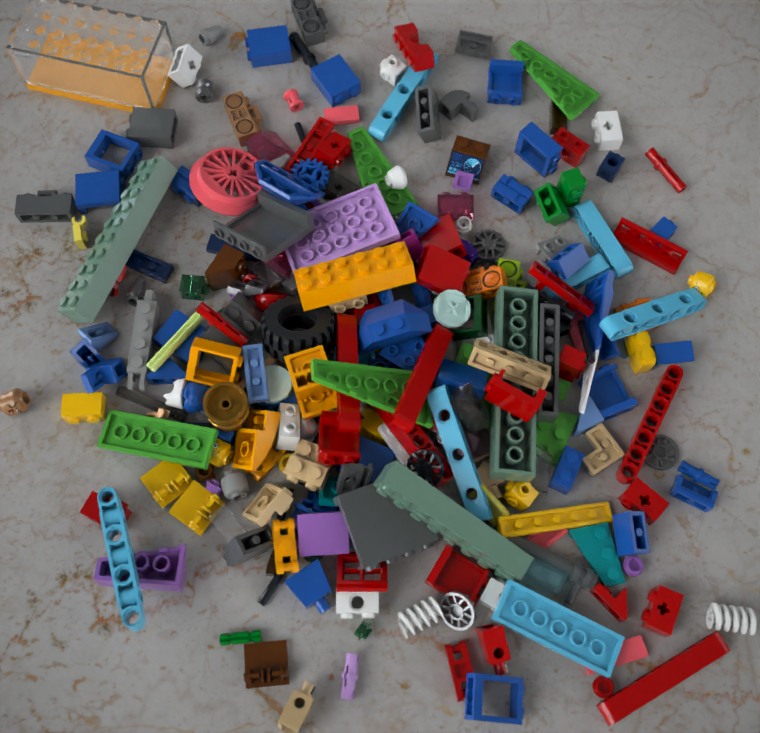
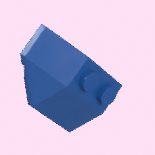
[255,159,325,206]
[357,299,433,355]

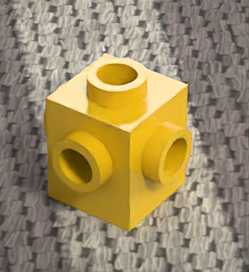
[502,481,539,511]

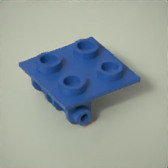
[379,336,426,371]

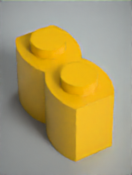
[625,330,656,374]

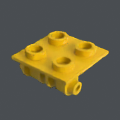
[140,461,193,509]
[168,480,226,536]

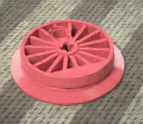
[189,147,269,216]

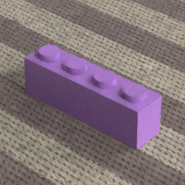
[94,544,186,592]

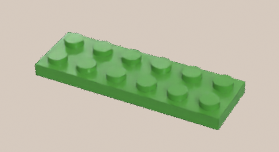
[97,410,219,470]

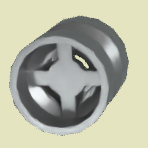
[195,79,213,103]

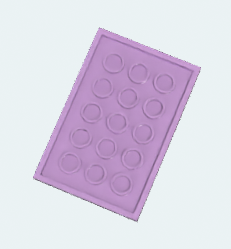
[285,183,401,277]

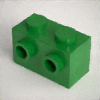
[556,167,587,208]
[534,182,570,226]

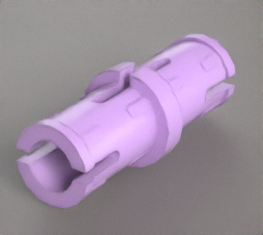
[340,653,360,700]

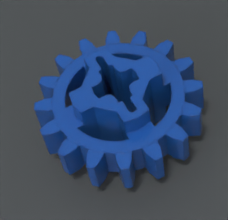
[291,158,329,189]

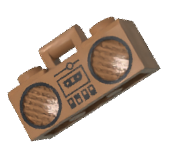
[222,91,263,147]

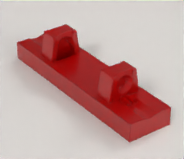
[285,116,335,174]
[528,261,595,317]

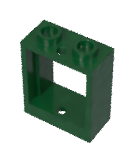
[438,294,488,341]

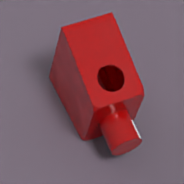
[475,622,511,676]

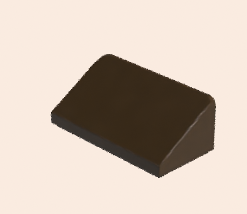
[549,99,567,135]

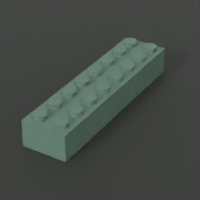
[373,460,534,581]

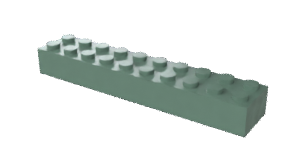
[57,156,178,323]
[489,285,538,483]

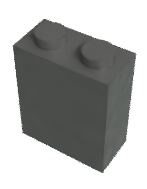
[126,107,178,149]
[199,312,258,373]

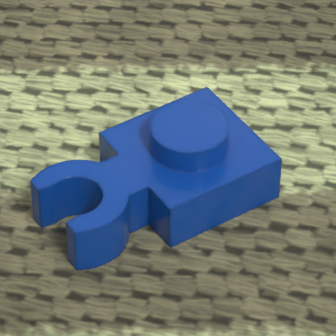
[302,491,340,513]

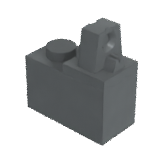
[223,524,274,567]

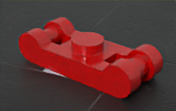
[444,640,473,702]

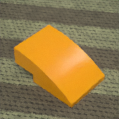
[232,410,281,471]

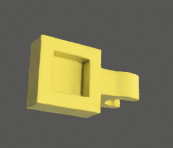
[71,215,89,250]

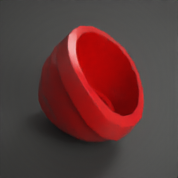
[254,291,288,312]

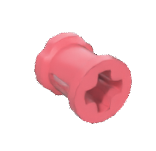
[283,89,304,112]

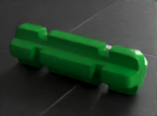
[219,630,262,646]

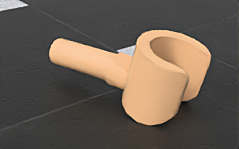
[146,408,170,420]

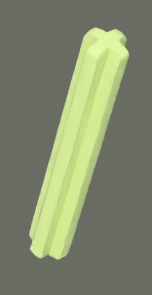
[147,312,205,372]

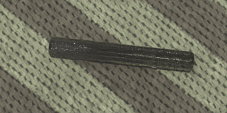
[116,386,188,422]

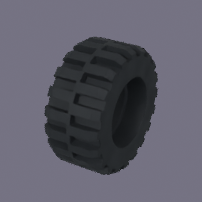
[261,295,335,363]

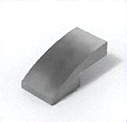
[227,279,271,296]

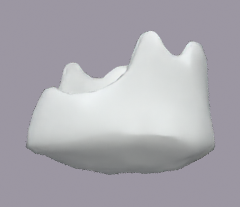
[164,378,189,409]

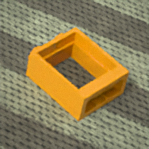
[185,337,244,386]

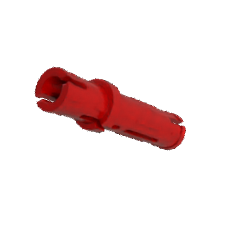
[645,147,687,194]
[195,302,249,348]

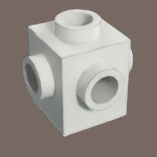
[380,54,407,87]

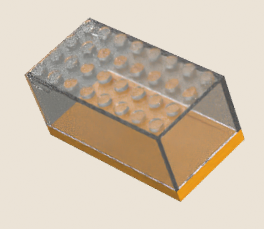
[6,0,175,112]

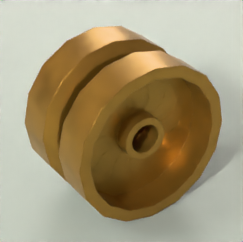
[203,382,251,432]

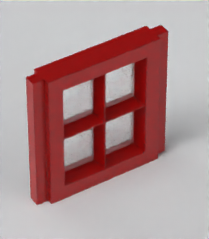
[337,552,388,592]

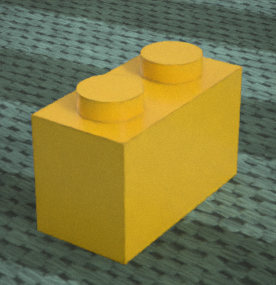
[61,392,107,424]

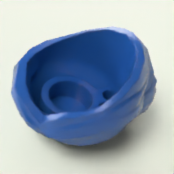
[183,381,212,414]

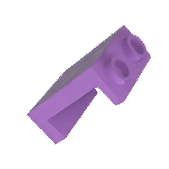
[293,509,349,557]

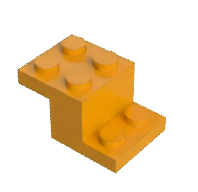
[284,345,337,420]

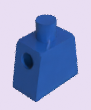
[284,559,332,614]

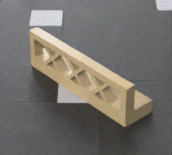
[467,338,551,391]

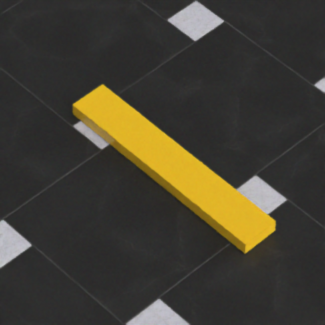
[495,501,613,538]

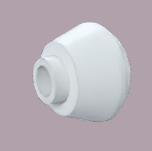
[385,165,407,190]
[299,415,318,440]

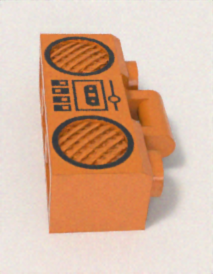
[462,266,508,300]

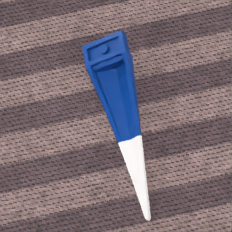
[579,270,615,415]

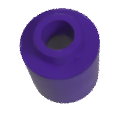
[461,239,479,265]

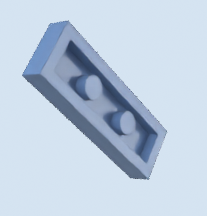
[242,343,269,404]

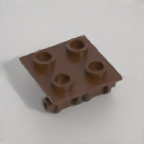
[244,640,289,689]

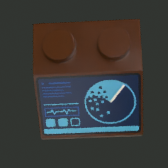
[445,135,491,185]

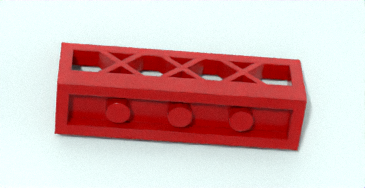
[613,217,688,275]

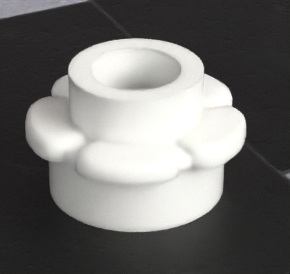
[455,216,472,234]

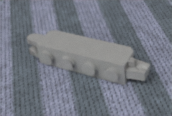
[126,289,161,390]

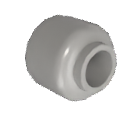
[220,470,250,501]

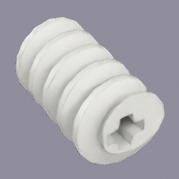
[397,596,444,639]
[706,602,757,635]

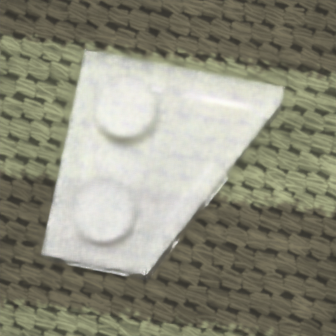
[530,444,552,499]

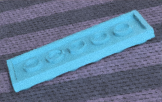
[491,579,625,678]

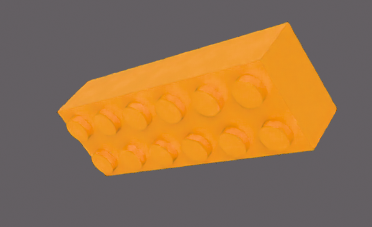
[293,241,416,311]

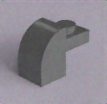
[439,90,479,122]

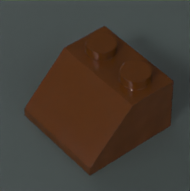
[205,244,249,291]

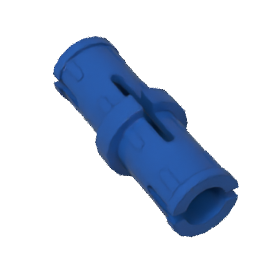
[677,460,720,491]

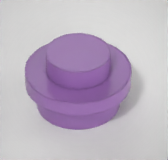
[205,478,223,496]
[622,555,644,577]

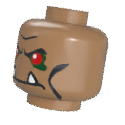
[0,388,31,416]

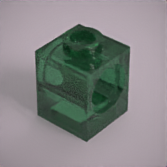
[179,274,209,301]

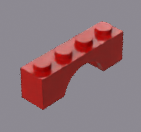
[393,22,435,72]

